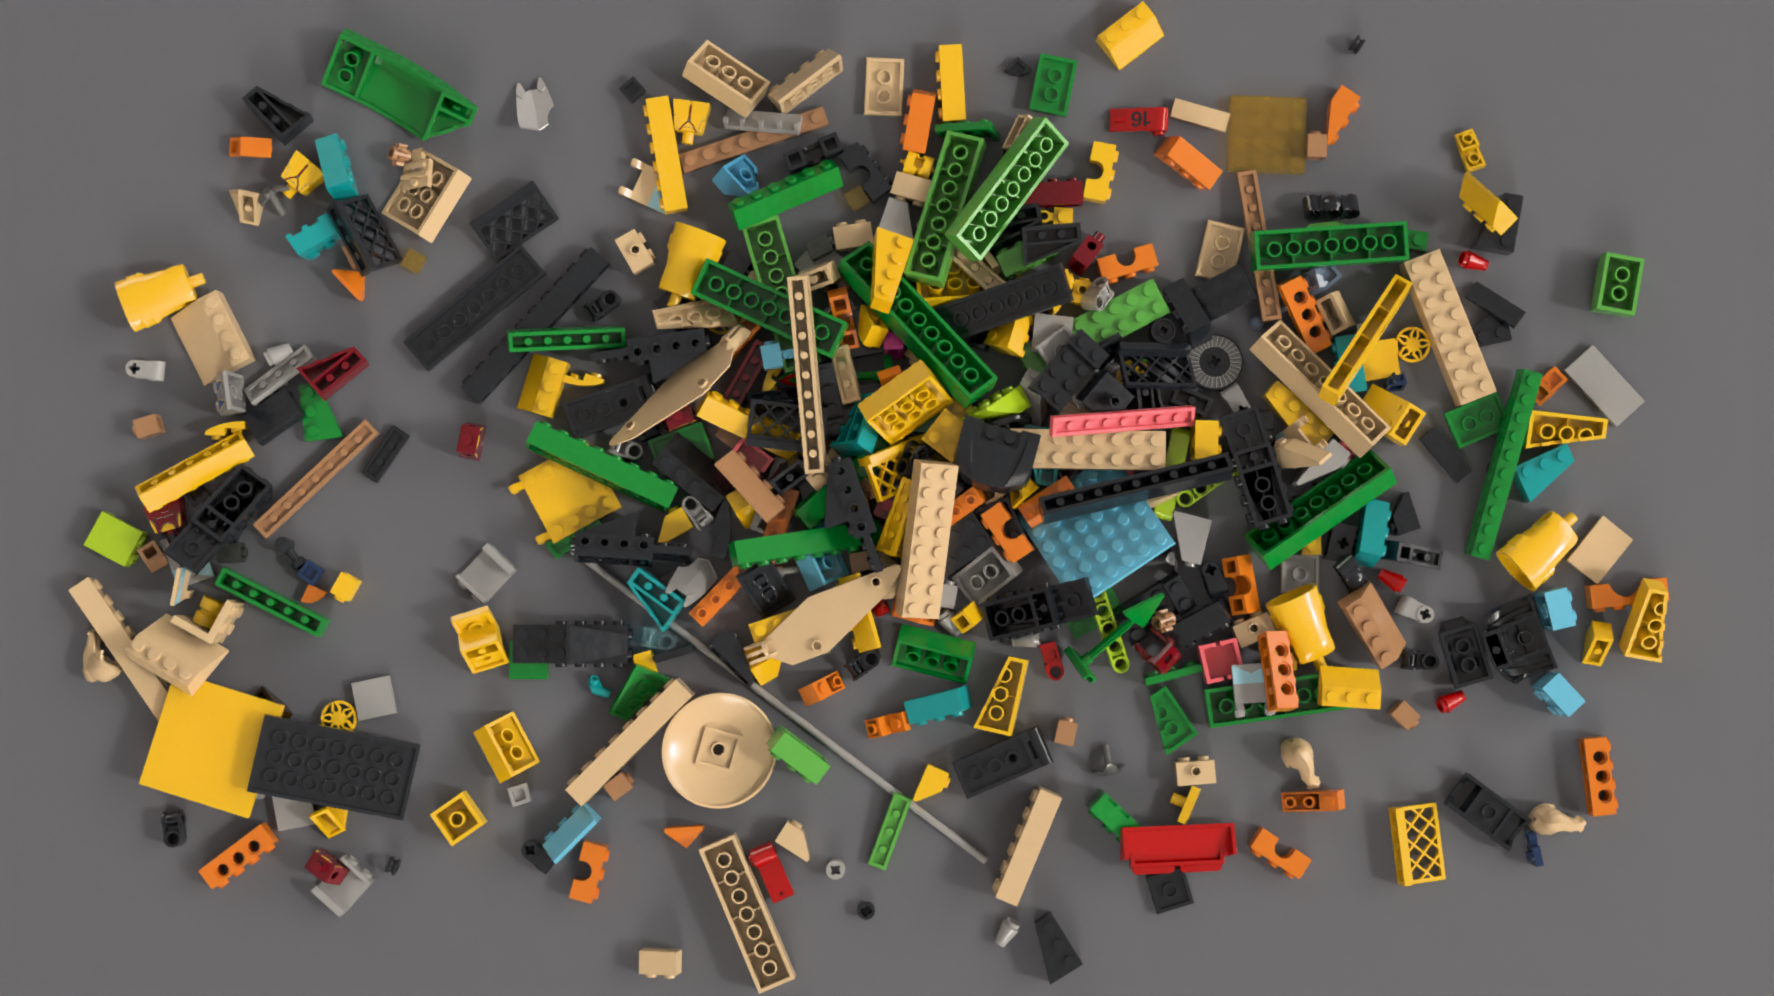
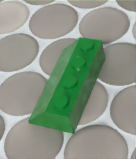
[891,624,976,684]

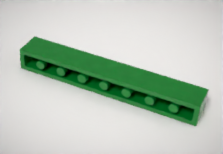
[728,520,881,570]

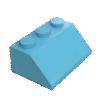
[796,522,849,592]
[542,803,602,864]

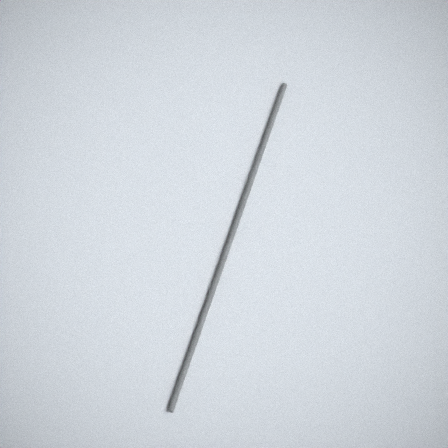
[570,551,988,864]

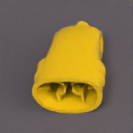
[659,222,726,307]
[115,264,206,332]
[1496,511,1578,591]
[1265,583,1335,671]

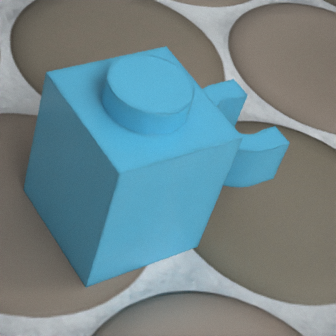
[760,340,794,371]

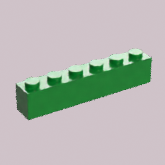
[727,159,843,231]
[506,325,626,352]
[791,436,890,530]
[214,567,332,637]

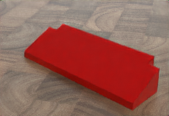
[1120,823,1237,875]

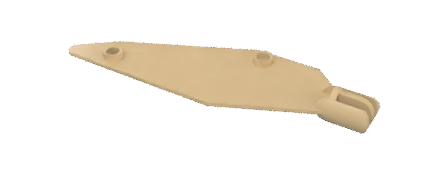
[609,322,751,447]
[743,564,901,666]

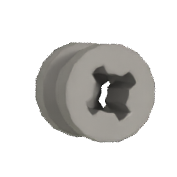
[826,859,845,880]

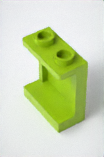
[84,511,148,567]

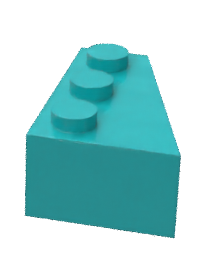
[315,133,359,201]
[829,393,879,457]
[1513,443,1575,503]
[1353,499,1392,568]
[627,567,686,632]

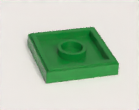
[509,640,549,679]

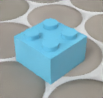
[1533,587,1577,631]
[1531,671,1586,717]

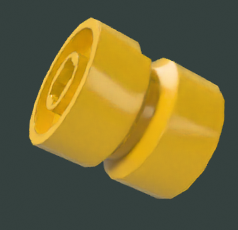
[192,595,225,629]

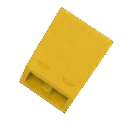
[1362,384,1426,447]

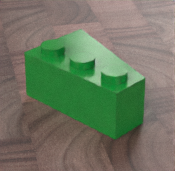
[1087,789,1142,843]

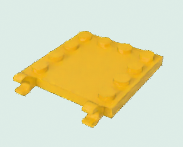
[508,440,622,545]

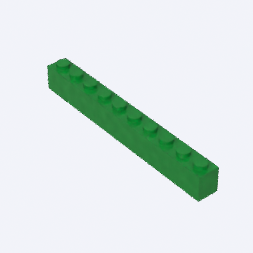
[1464,369,1543,560]

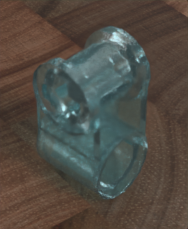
[638,626,677,650]

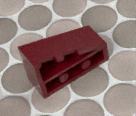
[296,346,370,402]

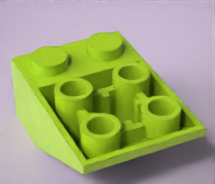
[961,385,1032,423]

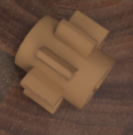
[387,143,412,167]
[860,477,883,500]
[1152,608,1176,633]

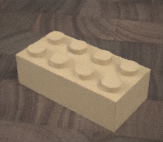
[682,40,770,118]

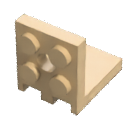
[171,599,245,644]

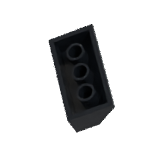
[652,432,733,512]

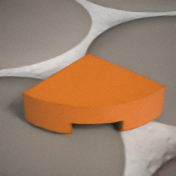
[301,584,327,603]

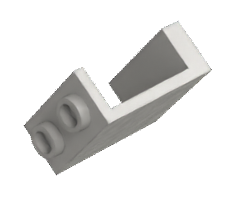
[455,543,518,603]
[311,854,375,917]

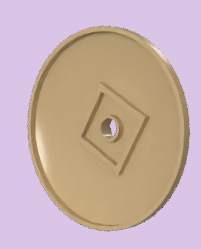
[661,692,776,809]

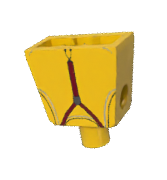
[673,98,711,145]
[281,150,324,199]

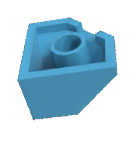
[712,154,759,197]

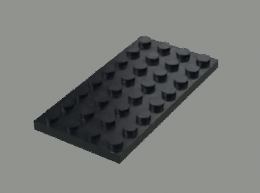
[247,714,421,821]

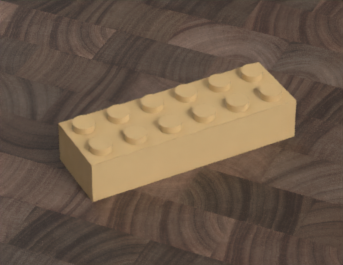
[992,786,1062,906]

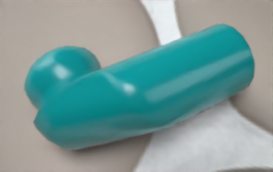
[587,675,612,699]

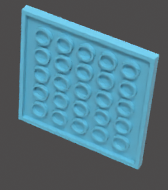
[1018,470,1175,598]

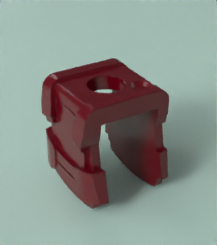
[1134,627,1181,674]

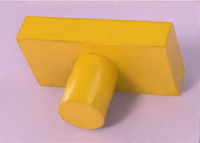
[1170,786,1201,824]

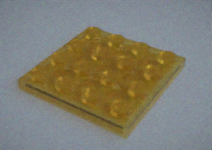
[1227,95,1307,175]

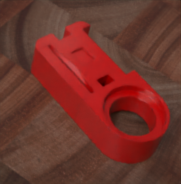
[1039,641,1064,681]

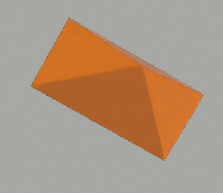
[331,269,365,302]
[664,824,705,849]

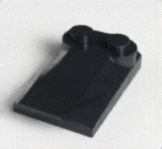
[1438,616,1493,689]

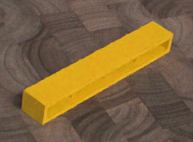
[1318,274,1413,406]

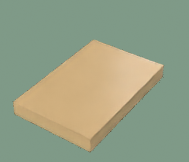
[864,57,904,117]
[1194,220,1245,279]
[1566,516,1633,584]

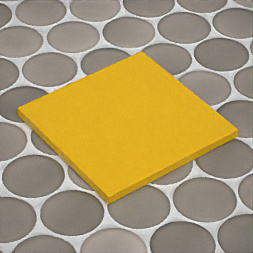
[139,681,285,818]

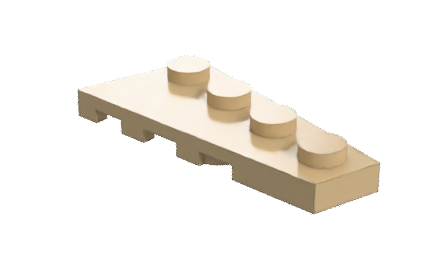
[652,300,737,329]

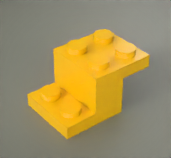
[921,397,973,462]
[451,605,509,674]

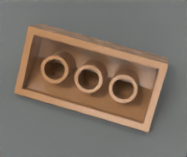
[714,450,786,523]
[1337,581,1406,670]

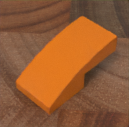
[1535,366,1568,406]

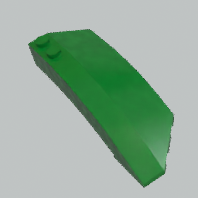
[321,28,479,141]

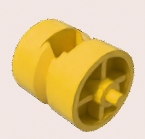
[900,151,935,180]

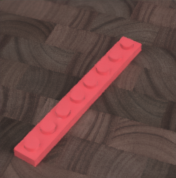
[1049,405,1195,437]

